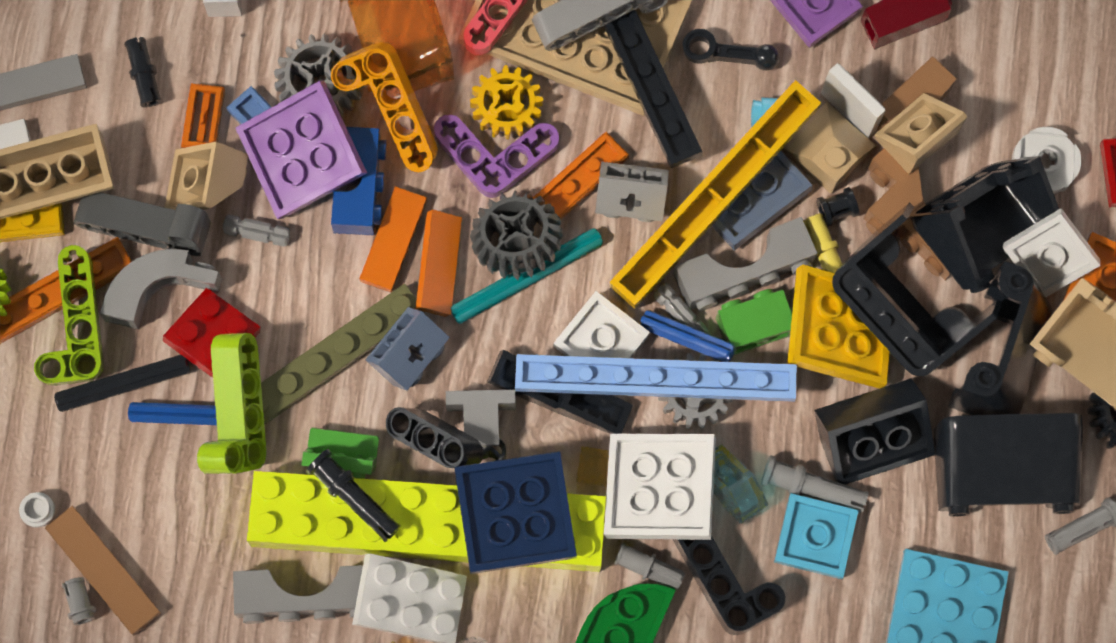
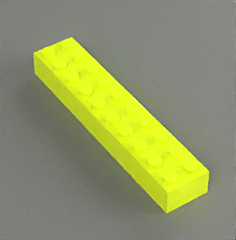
[247,471,606,572]

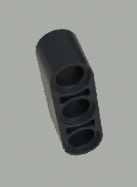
[386,407,483,469]

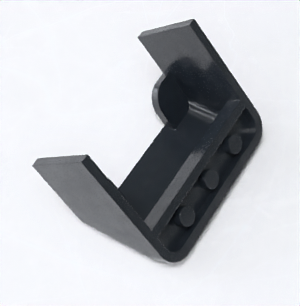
[832,202,1002,376]

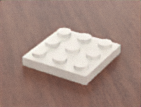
[604,434,716,540]

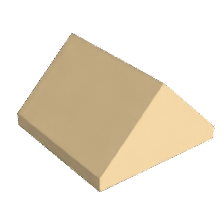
[874,93,967,175]

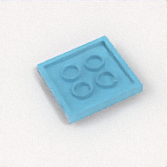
[886,549,1009,643]

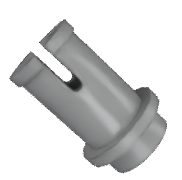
[62,577,96,625]

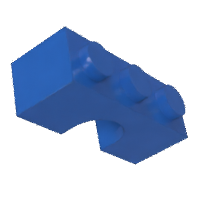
[331,127,387,236]

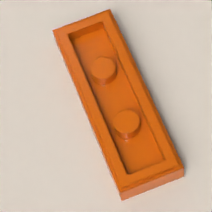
[533,132,629,220]
[359,186,427,292]
[415,209,462,317]

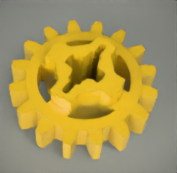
[470,65,543,140]

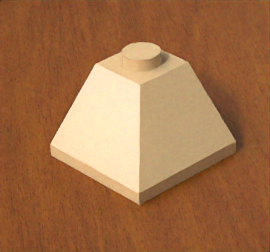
[782,102,876,194]
[165,141,248,210]

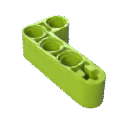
[34,245,104,386]
[197,333,267,474]

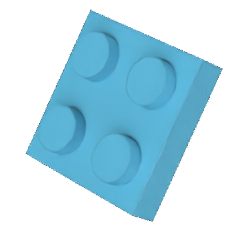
[774,493,859,580]

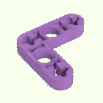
[434,114,559,198]

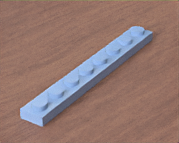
[515,354,797,402]

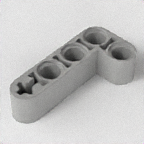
[532,0,669,51]

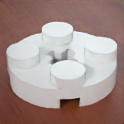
[1011,127,1081,194]

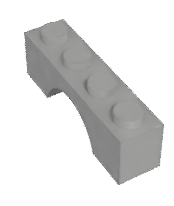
[673,217,818,311]
[233,565,363,624]

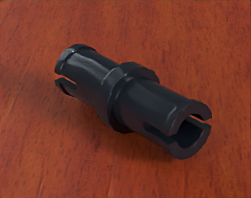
[124,37,162,108]

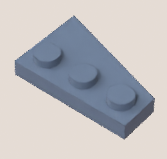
[713,151,813,251]

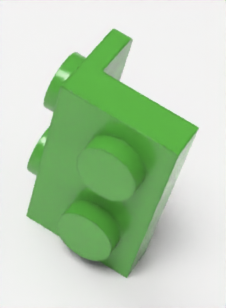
[301,428,379,479]

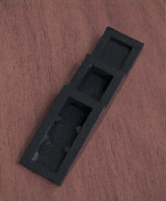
[487,350,633,434]

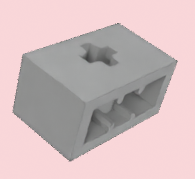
[595,162,669,222]

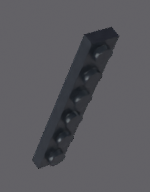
[604,10,703,168]

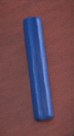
[640,310,735,362]
[128,402,217,425]

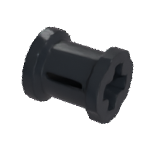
[816,187,859,227]

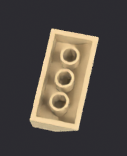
[0,123,114,219]

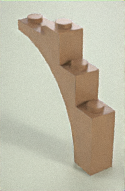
[864,56,957,281]

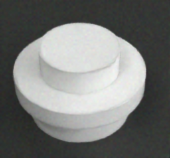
[19,492,55,528]

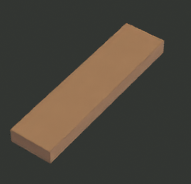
[45,505,161,636]

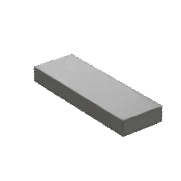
[0,54,87,111]

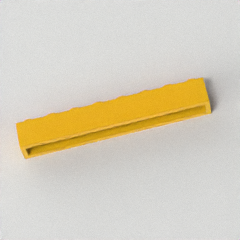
[609,80,821,309]

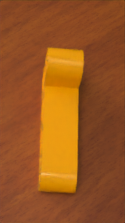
[331,42,438,172]

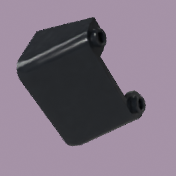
[909,156,1059,293]
[948,261,1052,415]
[933,413,1083,517]

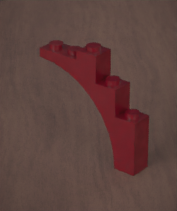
[861,0,952,50]

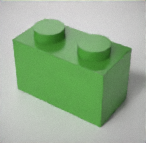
[716,289,792,355]

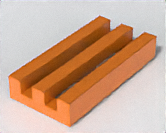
[181,83,225,148]

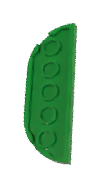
[575,584,676,643]

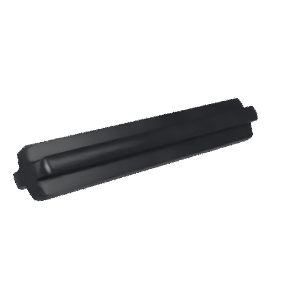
[54,355,190,412]

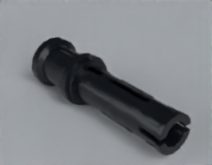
[306,449,401,543]

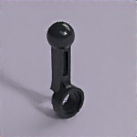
[683,29,780,71]

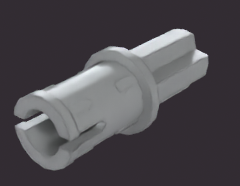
[614,543,685,590]

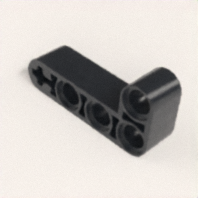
[672,535,786,635]

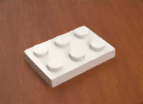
[352,553,467,643]

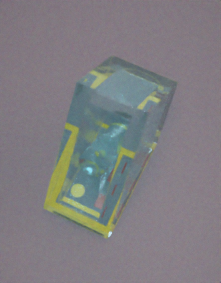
[713,444,769,524]

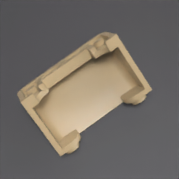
[1030,278,1116,410]

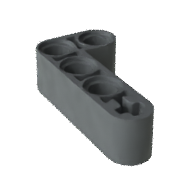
[74,192,211,256]

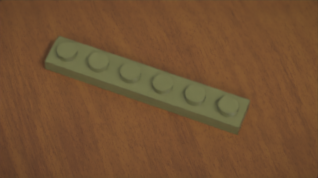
[261,283,425,425]

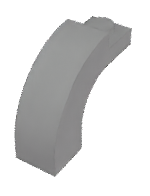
[100,249,222,329]

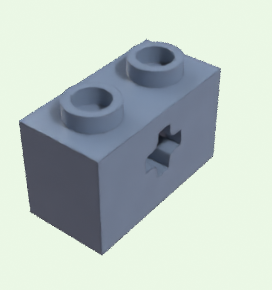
[365,307,450,391]

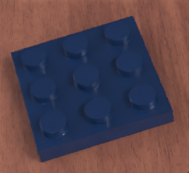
[454,451,577,574]

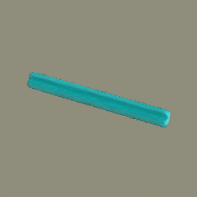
[451,228,603,324]

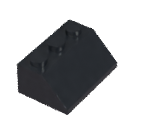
[814,378,936,485]

